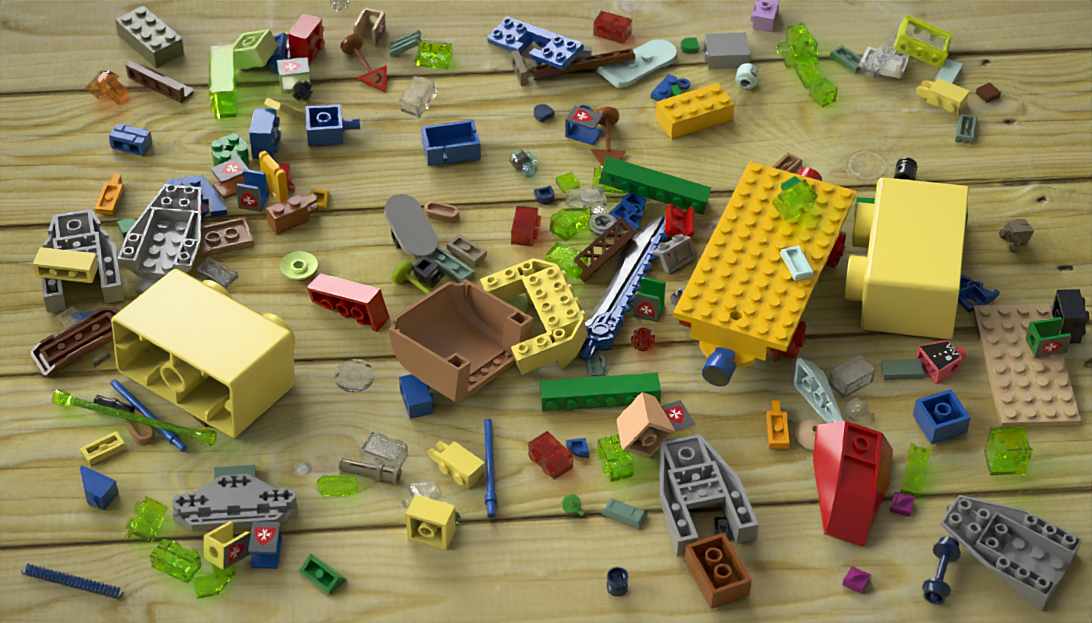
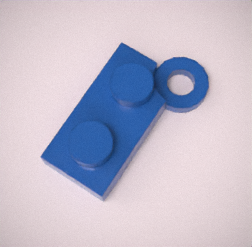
[650,74,690,101]

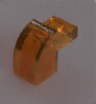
[85,70,129,105]

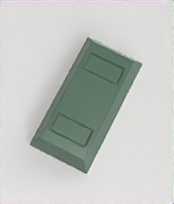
[601,498,648,529]

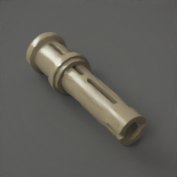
[339,458,402,485]

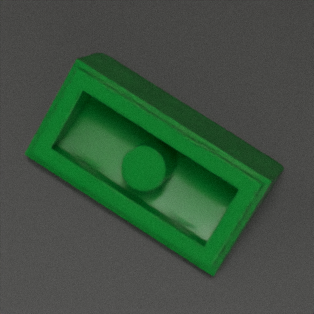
[299,554,346,595]

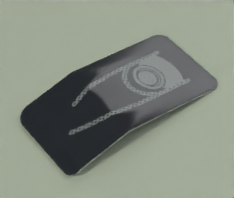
[714,517,732,541]

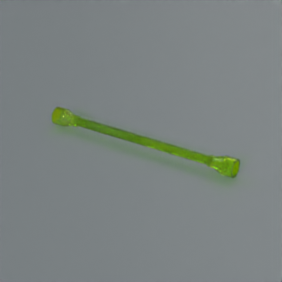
[52,389,216,446]

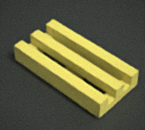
[80,431,127,466]

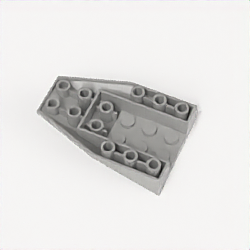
[940,495,1083,611]

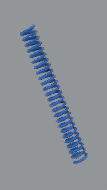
[21,563,124,599]

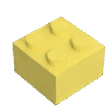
[406,495,456,550]

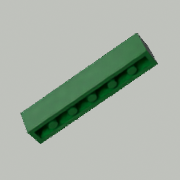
[598,156,711,214]
[540,373,661,411]

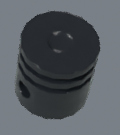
[894,157,918,181]

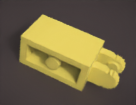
[916,78,970,116]
[427,441,485,489]

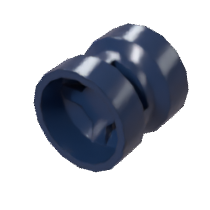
[606,567,628,597]

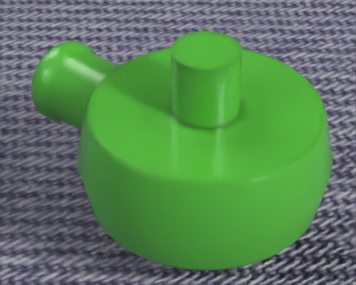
[562,494,586,517]

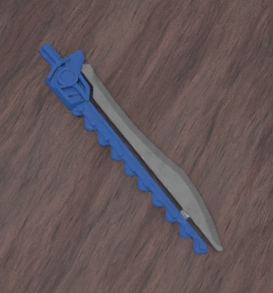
[580,213,668,361]

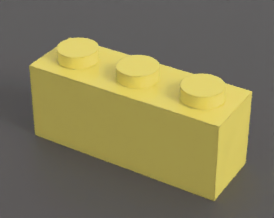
[33,247,98,283]

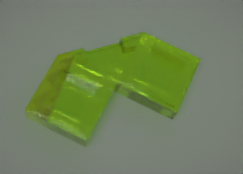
[193,555,236,599]

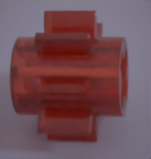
[631,327,655,351]

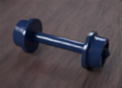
[922,536,961,604]

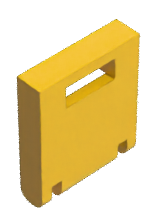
[259,151,288,203]

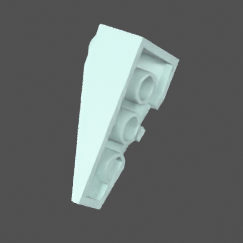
[793,358,844,423]

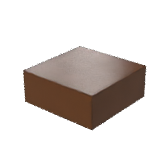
[976,82,1001,103]

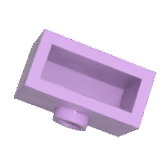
[750,0,780,32]

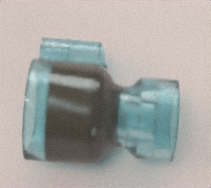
[509,149,537,178]

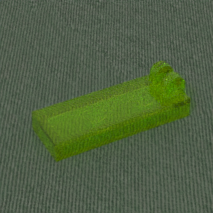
[900,443,931,498]

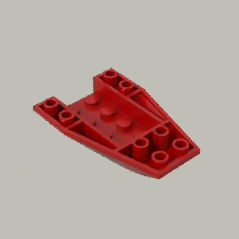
[813,420,893,547]

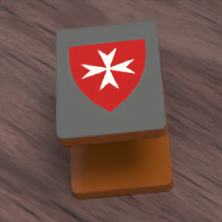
[211,157,249,199]

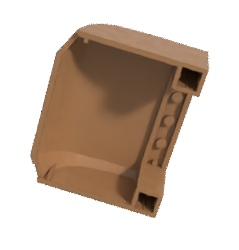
[389,279,533,403]

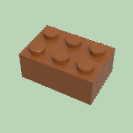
[684,533,752,609]

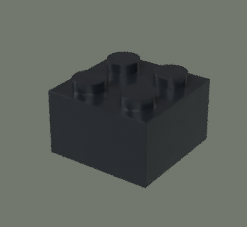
[1051,289,1089,344]

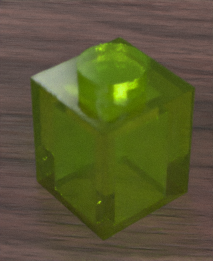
[809,76,838,107]

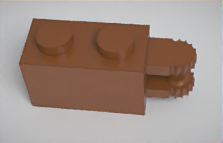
[266,194,318,235]

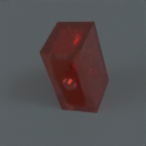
[593,11,632,44]
[511,206,542,247]
[528,431,573,480]

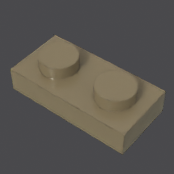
[512,50,530,86]
[447,234,487,266]

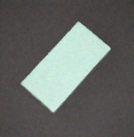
[934,59,963,84]
[781,246,814,281]

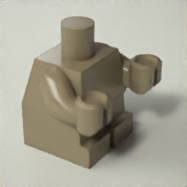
[999,219,1034,252]

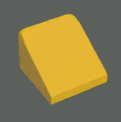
[310,189,331,209]

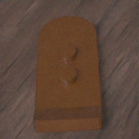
[30,307,120,378]

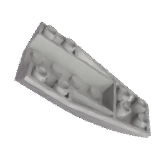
[117,184,201,279]

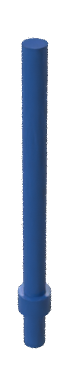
[110,379,187,452]
[484,419,497,518]

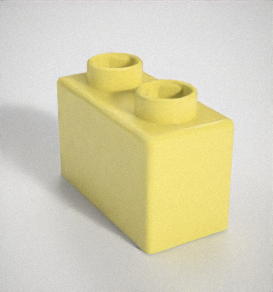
[845,177,969,340]
[111,269,296,438]

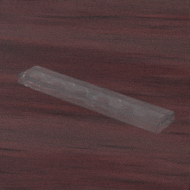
[860,28,912,78]

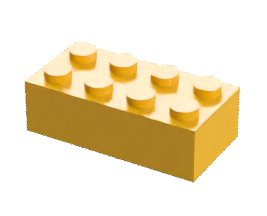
[655,83,735,139]

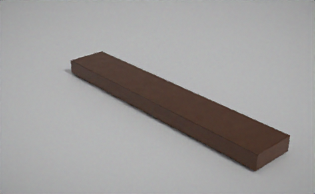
[532,48,636,78]

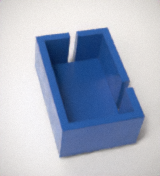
[421,119,481,166]

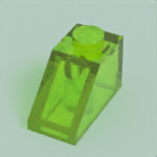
[550,208,591,242]

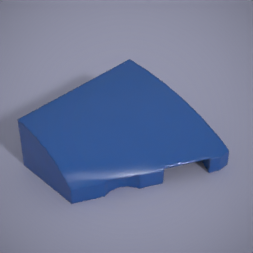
[609,192,647,231]
[958,274,1000,313]

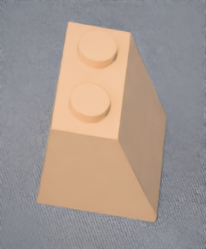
[616,392,675,458]

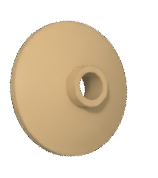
[795,419,826,452]

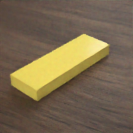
[264,98,305,120]

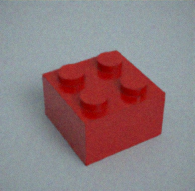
[288,13,325,65]

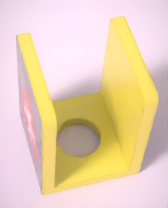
[661,400,695,440]
[204,521,251,570]

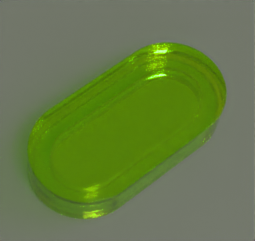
[317,475,358,496]

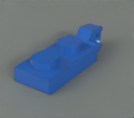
[267,32,288,73]

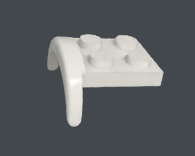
[859,47,909,79]

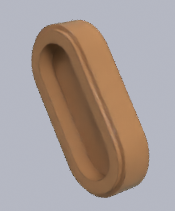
[424,201,459,223]
[125,412,155,445]

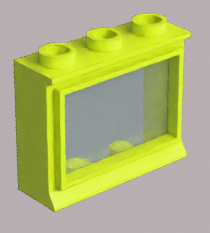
[893,14,953,68]

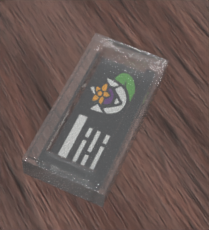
[197,257,239,288]

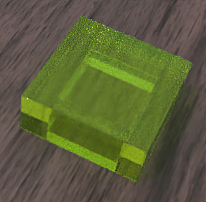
[555,172,580,193]

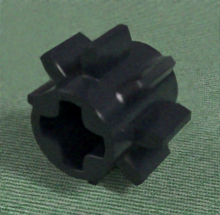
[291,80,313,101]

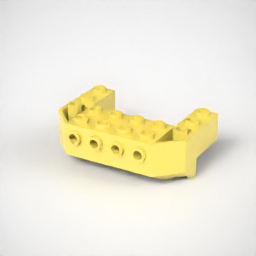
[480,258,588,375]

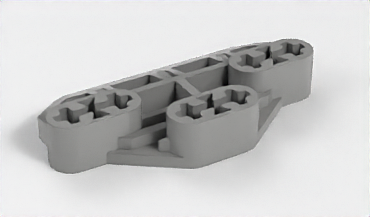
[172,474,297,531]

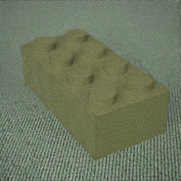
[115,5,184,68]

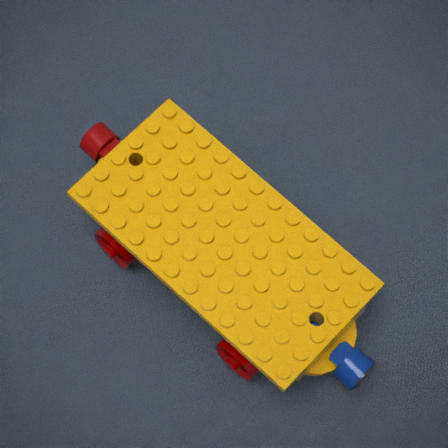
[673,161,857,387]

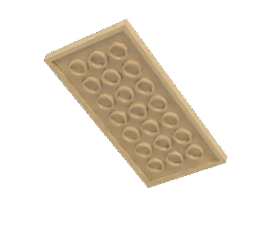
[973,304,1081,428]

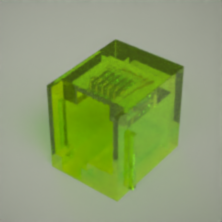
[984,426,1033,476]

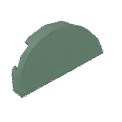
[586,352,606,377]

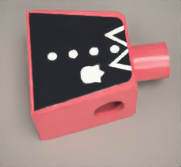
[916,340,967,384]

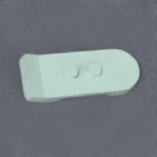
[597,40,676,88]

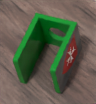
[634,277,666,322]
[1026,317,1071,358]

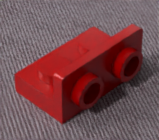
[665,204,695,237]

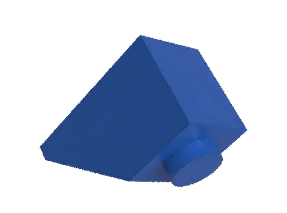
[80,465,119,510]

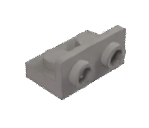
[652,234,698,274]

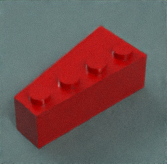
[307,274,390,332]

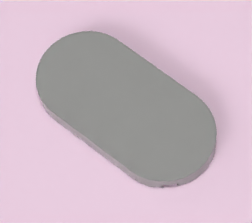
[384,194,438,259]

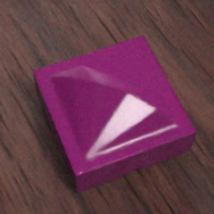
[890,492,915,517]
[842,566,871,594]

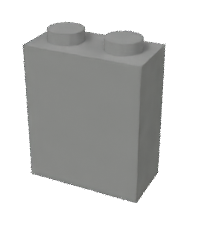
[702,32,750,69]

